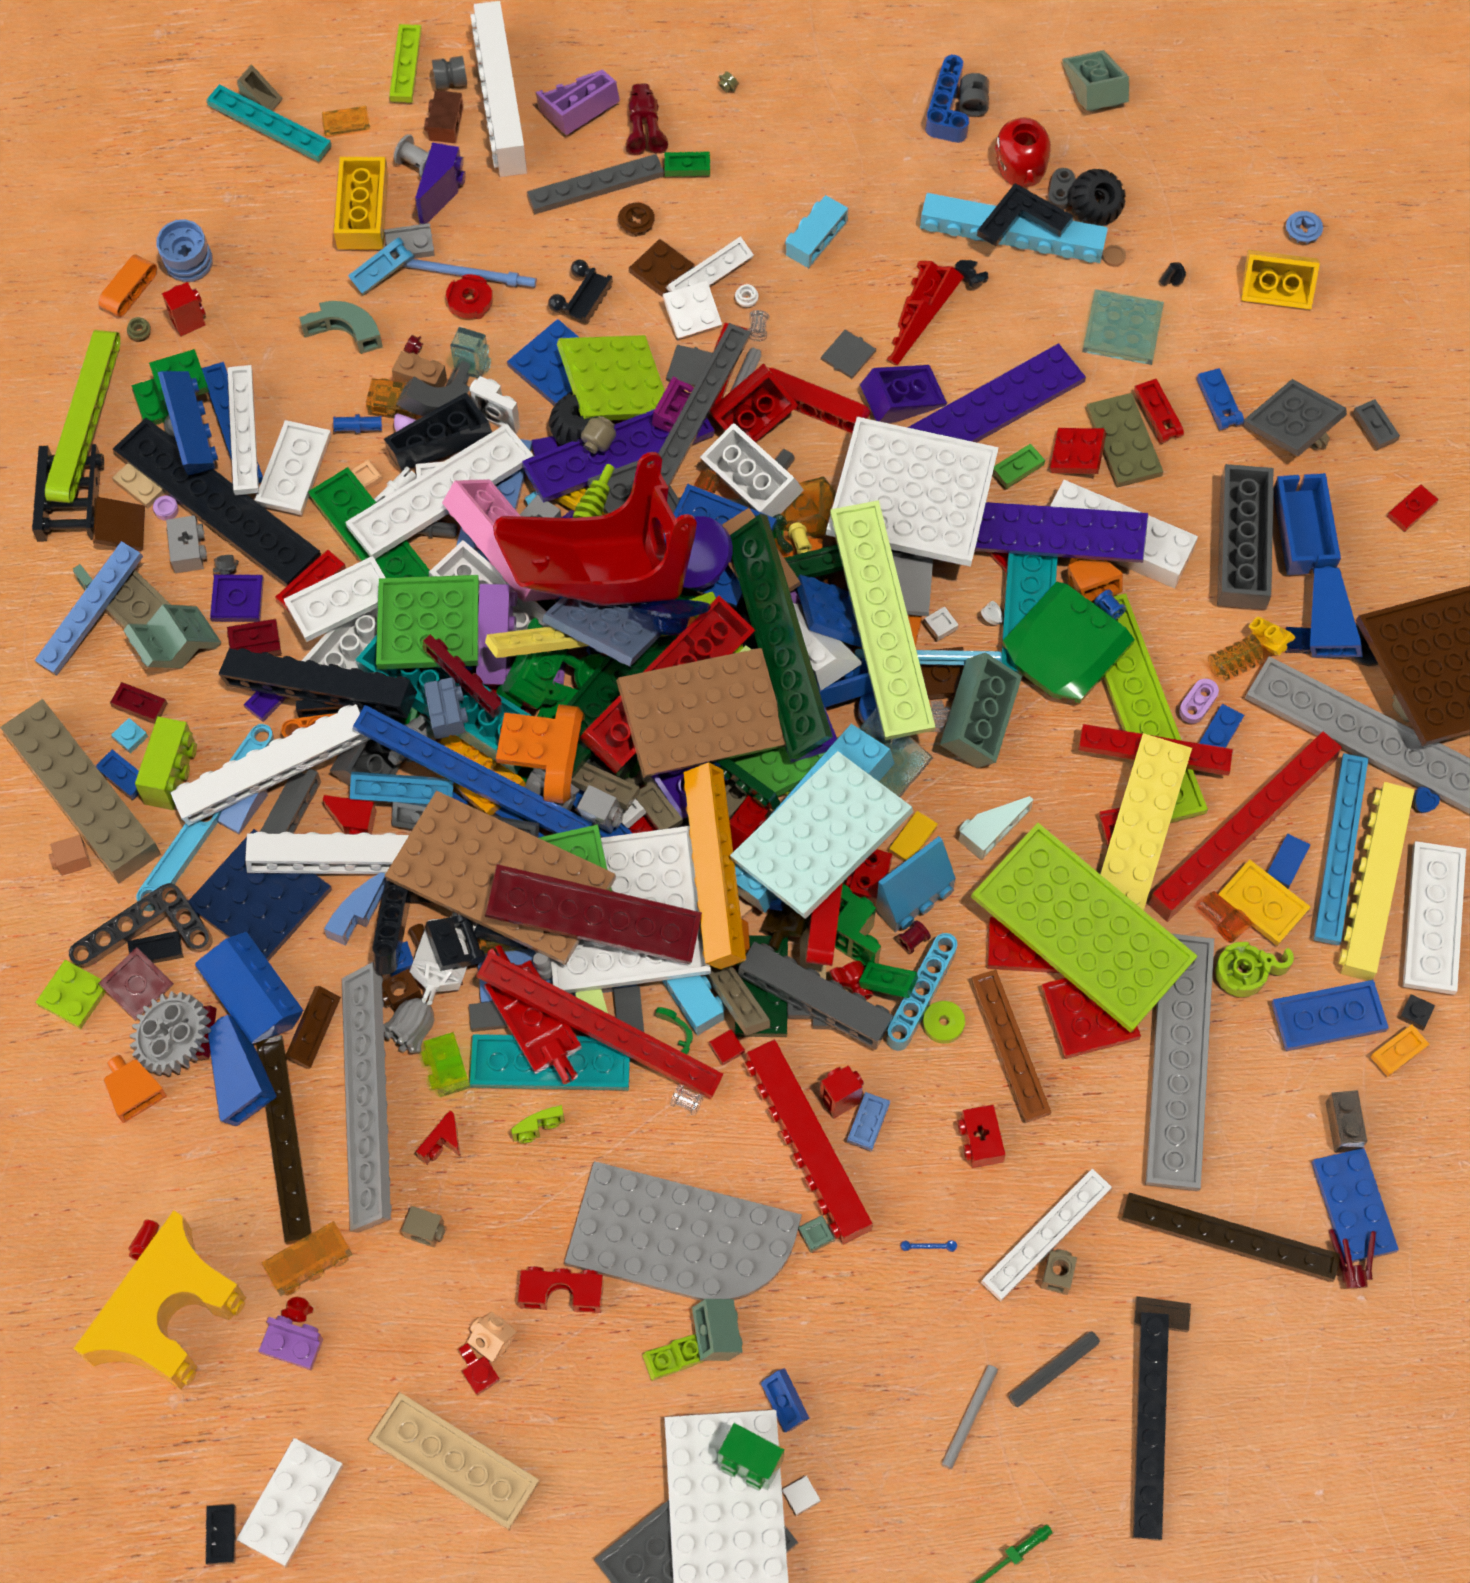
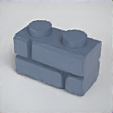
[424,677,469,739]

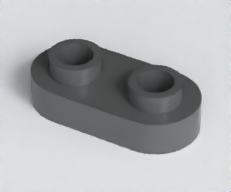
[1048,168,1075,210]

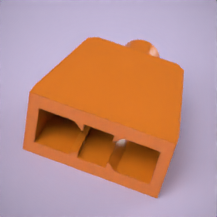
[1068,558,1123,603]
[104,1055,167,1123]

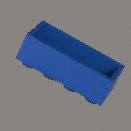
[1273,473,1341,575]

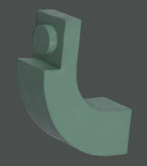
[299,301,383,354]

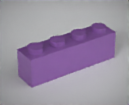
[476,584,518,687]

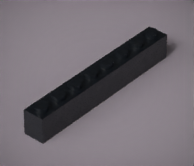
[219,648,417,718]

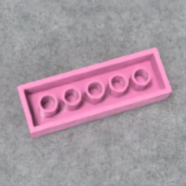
[442,479,560,602]

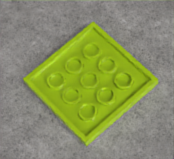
[557,335,665,420]

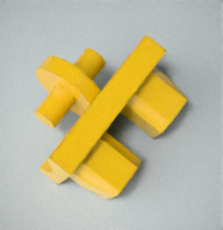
[1248,616,1296,656]

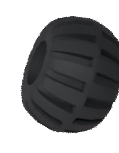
[1069,169,1126,226]
[549,394,603,446]

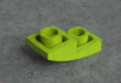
[511,1105,565,1144]
[642,1334,704,1381]

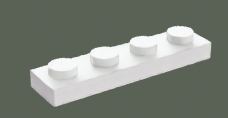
[666,236,754,292]

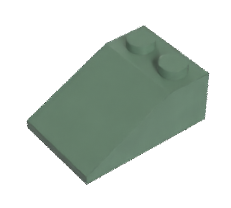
[1062,50,1129,111]

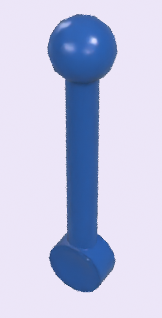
[901,1240,957,1252]

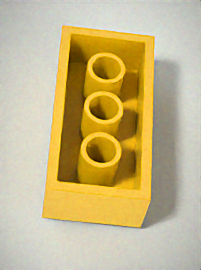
[334,157,389,249]

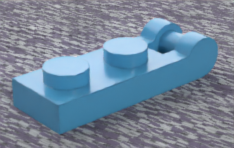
[348,237,414,296]

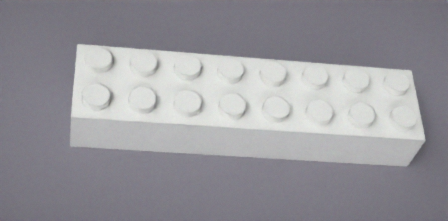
[470,1,527,177]

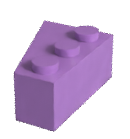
[536,70,620,135]

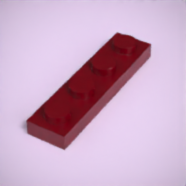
[423,634,502,718]

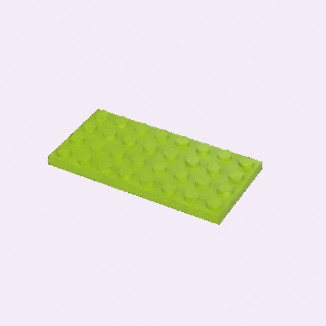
[971,823,1198,1033]

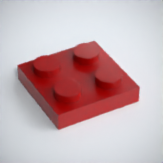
[1050,428,1106,474]

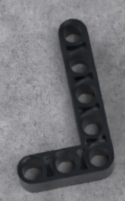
[372,880,434,975]
[69,883,213,967]

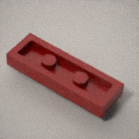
[275,550,346,614]

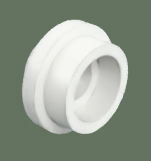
[735,284,758,307]

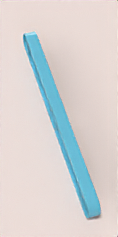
[136,724,274,911]

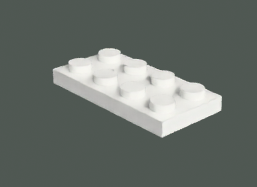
[255,420,331,515]
[284,556,385,642]
[236,1438,344,1568]

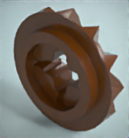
[618,202,655,236]

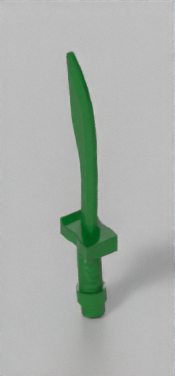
[974,1524,1053,1583]

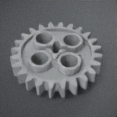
[130,991,211,1076]

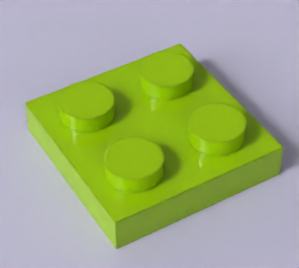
[35,960,106,1029]

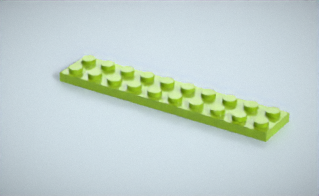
[1093,593,1208,823]

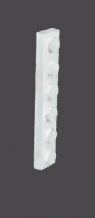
[227,365,259,495]
[981,1169,1112,1302]

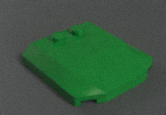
[1002,582,1135,703]

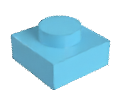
[111,718,148,754]

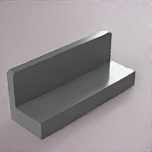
[260,768,321,834]

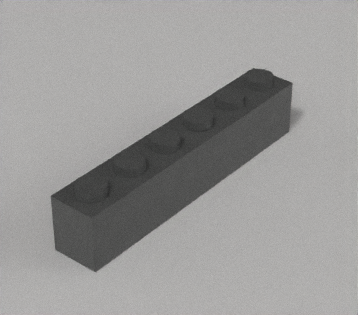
[738,942,893,1050]

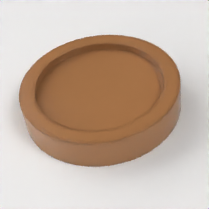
[1102,245,1126,267]

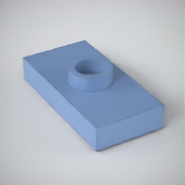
[847,1092,890,1151]

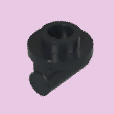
[1159,262,1186,286]

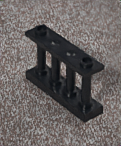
[32,444,104,542]

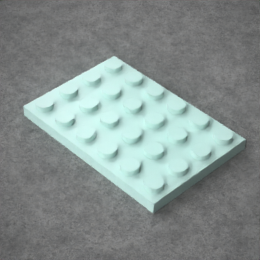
[730,751,913,919]

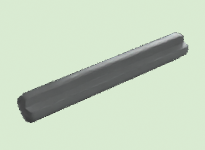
[1009,1331,1100,1407]

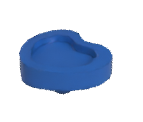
[1413,786,1440,812]

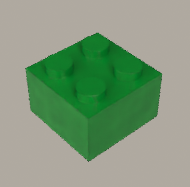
[718,1423,785,1491]

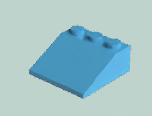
[876,836,956,932]

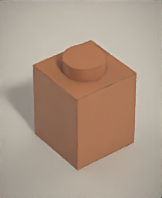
[49,835,92,876]

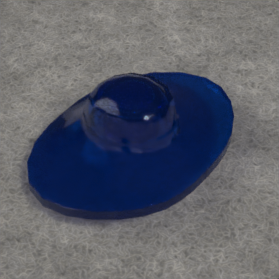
[631,599,711,636]

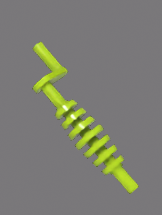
[572,464,615,518]

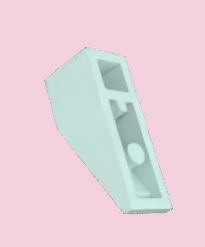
[959,796,1034,860]

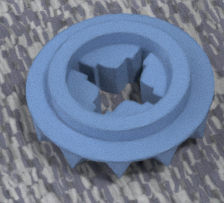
[1286,211,1323,244]

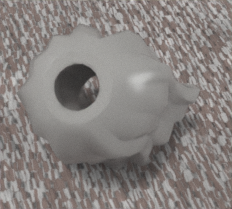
[384,998,434,1053]

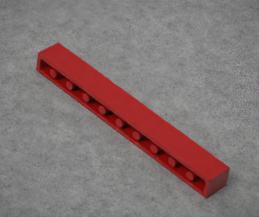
[1149,731,1342,922]

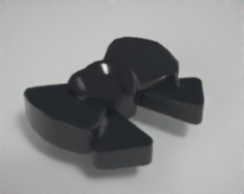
[954,260,988,288]

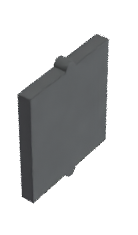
[821,330,876,379]
[666,345,713,387]

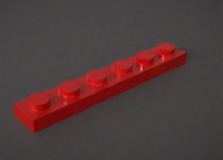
[1078,724,1233,776]

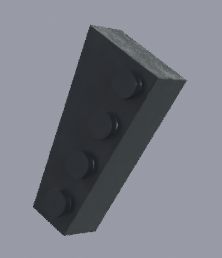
[384,392,492,472]

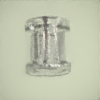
[747,310,770,341]
[670,1084,704,1116]

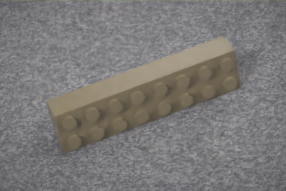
[0,699,161,884]

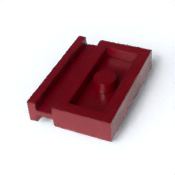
[227,619,282,656]

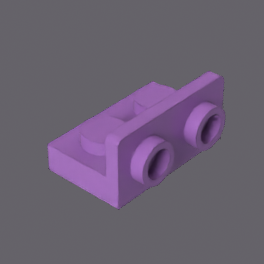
[259,1315,323,1370]

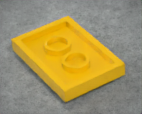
[1217,859,1311,946]

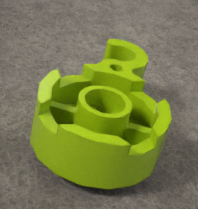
[1215,942,1294,997]

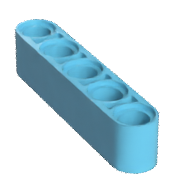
[886,933,957,1051]

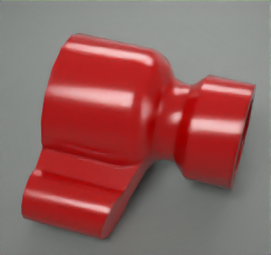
[829,960,874,1000]

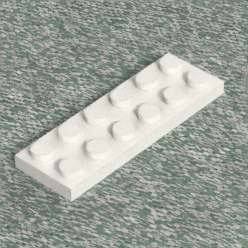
[1403,841,1466,995]

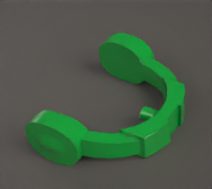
[655,1007,693,1054]

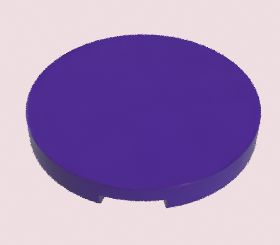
[665,516,733,590]

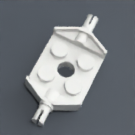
[410,912,470,1005]

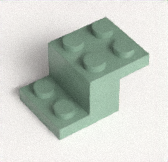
[123,604,221,668]

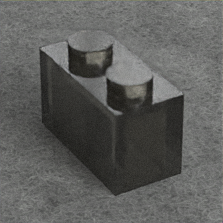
[1325,1090,1368,1153]

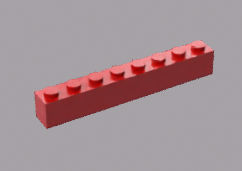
[744,1039,873,1245]

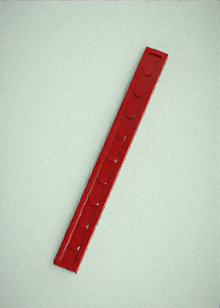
[476,952,724,1099]

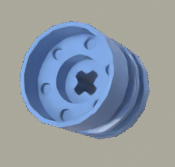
[156,219,213,282]

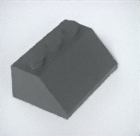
[330,714,403,786]

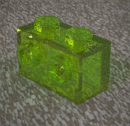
[421,1032,470,1097]

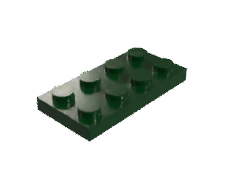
[735,935,788,1037]

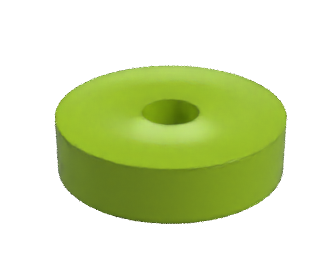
[923,1001,965,1044]

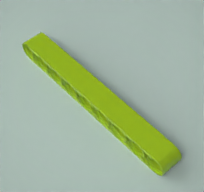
[45,330,121,503]

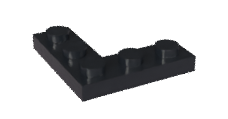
[977,183,1073,246]

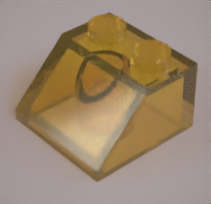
[779,476,836,537]

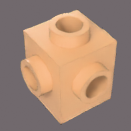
[467,1312,517,1362]

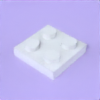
[662,281,722,340]

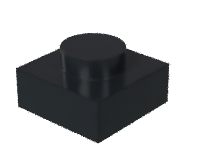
[1399,994,1435,1031]

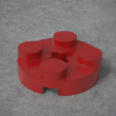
[446,274,493,319]

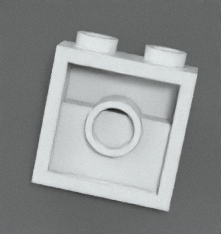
[470,376,520,434]

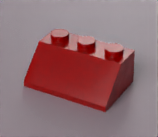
[710,363,798,442]

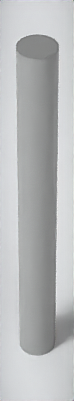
[941,1365,998,1470]

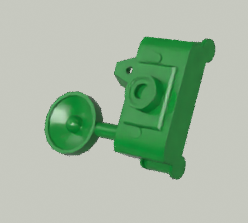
[496,618,606,709]

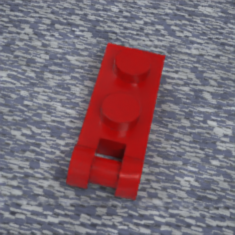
[1134,378,1184,443]

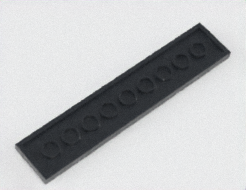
[112,418,321,587]

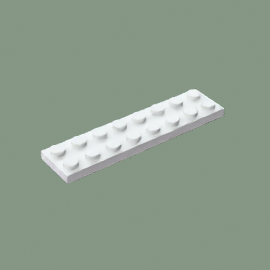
[345,423,534,559]

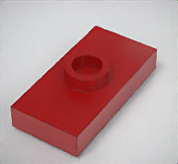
[1387,484,1439,532]

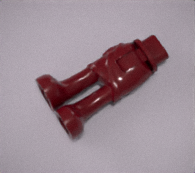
[626,83,669,155]

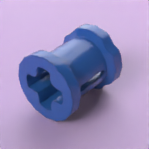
[1094,589,1126,620]

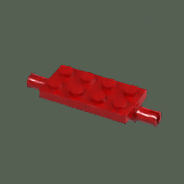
[484,945,582,1084]

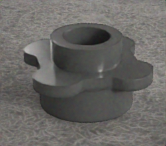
[213,555,239,574]

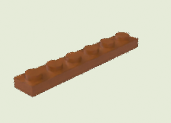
[971,969,1051,1123]

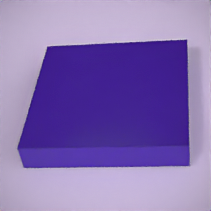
[210,574,264,622]

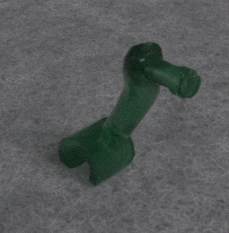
[773,514,793,553]

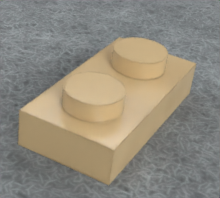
[112,463,165,509]

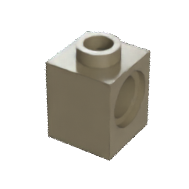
[402,1206,446,1248]
[1041,1249,1077,1295]

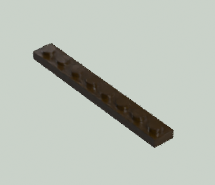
[256,1035,313,1245]
[1121,1192,1341,1282]

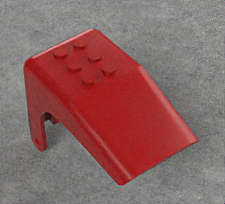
[493,452,697,606]

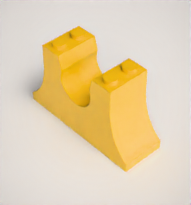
[73,1210,246,1390]

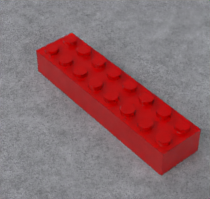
[579,596,755,774]

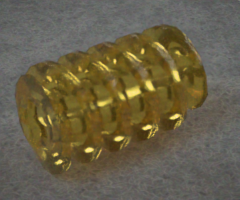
[1208,634,1264,681]

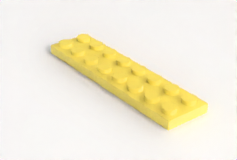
[1100,733,1192,911]

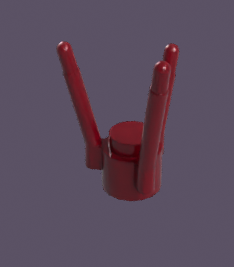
[1329,1229,1376,1289]

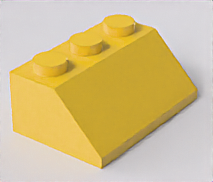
[1241,250,1320,309]

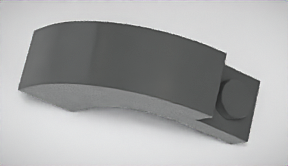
[396,360,471,416]

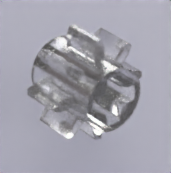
[930,701,950,732]

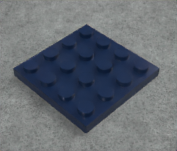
[189,829,332,962]

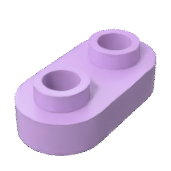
[1179,679,1219,724]

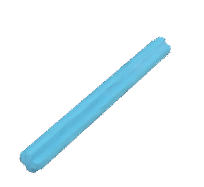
[854,649,1002,666]

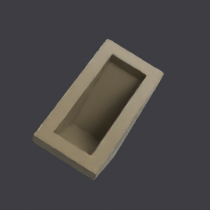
[237,65,283,111]

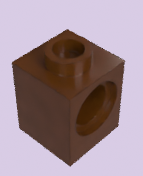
[382,968,423,1012]

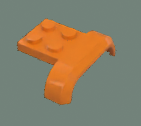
[496,704,585,803]

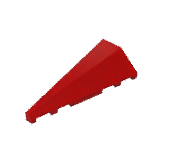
[887,261,964,365]

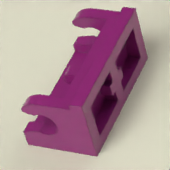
[652,376,694,433]

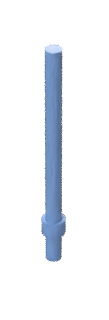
[401,259,537,287]

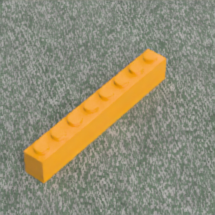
[684,762,746,969]

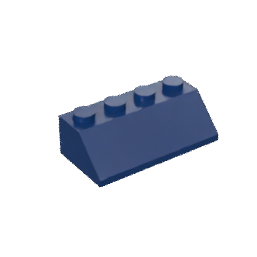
[158,371,218,475]
[195,932,303,1044]

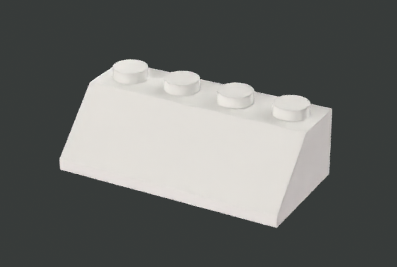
[793,603,861,691]

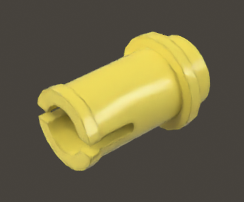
[788,522,812,554]

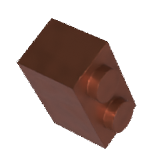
[424,90,464,144]

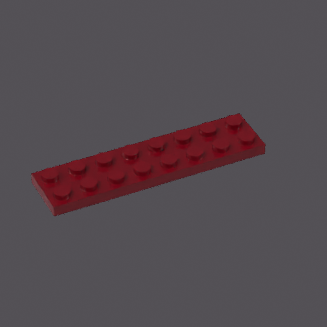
[485,864,702,965]

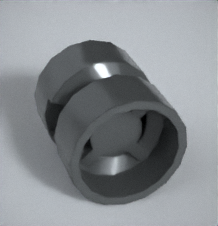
[432,56,467,90]
[960,73,989,117]

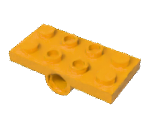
[435,735,526,815]

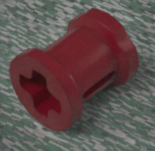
[896,920,931,954]

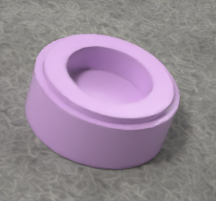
[153,496,179,521]

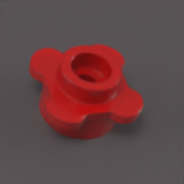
[281,1297,313,1322]

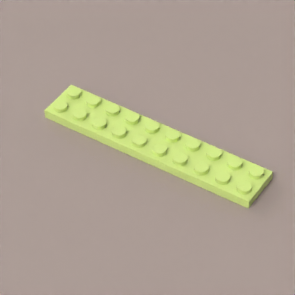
[830,500,935,740]

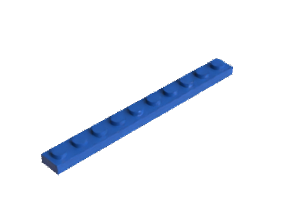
[353,705,593,834]

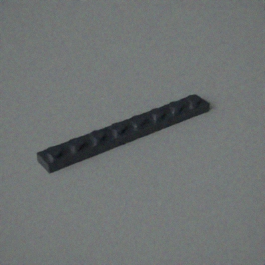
[1133,1312,1169,1541]

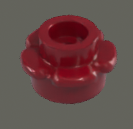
[403,335,424,355]

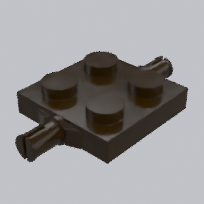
[760,903,812,951]

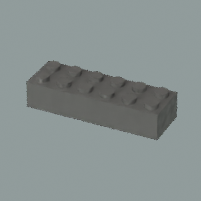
[1217,464,1274,610]

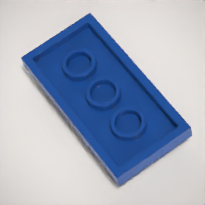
[1271,980,1389,1051]
[1312,1148,1399,1265]

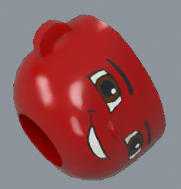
[995,117,1051,187]

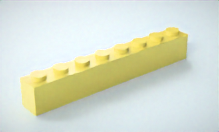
[1338,782,1415,981]

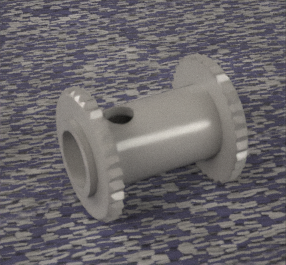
[394,135,430,177]

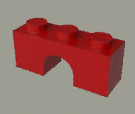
[518,1266,604,1313]

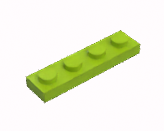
[389,24,422,103]

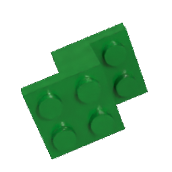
[132,349,209,425]
[835,884,881,967]

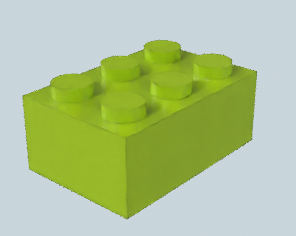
[135,716,197,811]

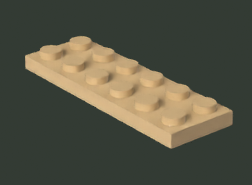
[369,1392,540,1531]

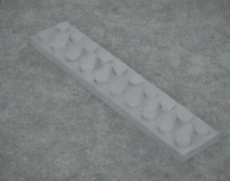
[1245,656,1470,814]
[1145,934,1214,1191]
[342,962,392,1233]

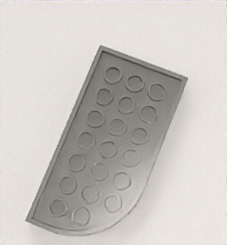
[564,1161,802,1301]

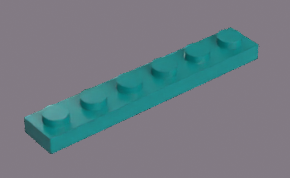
[206,84,332,162]

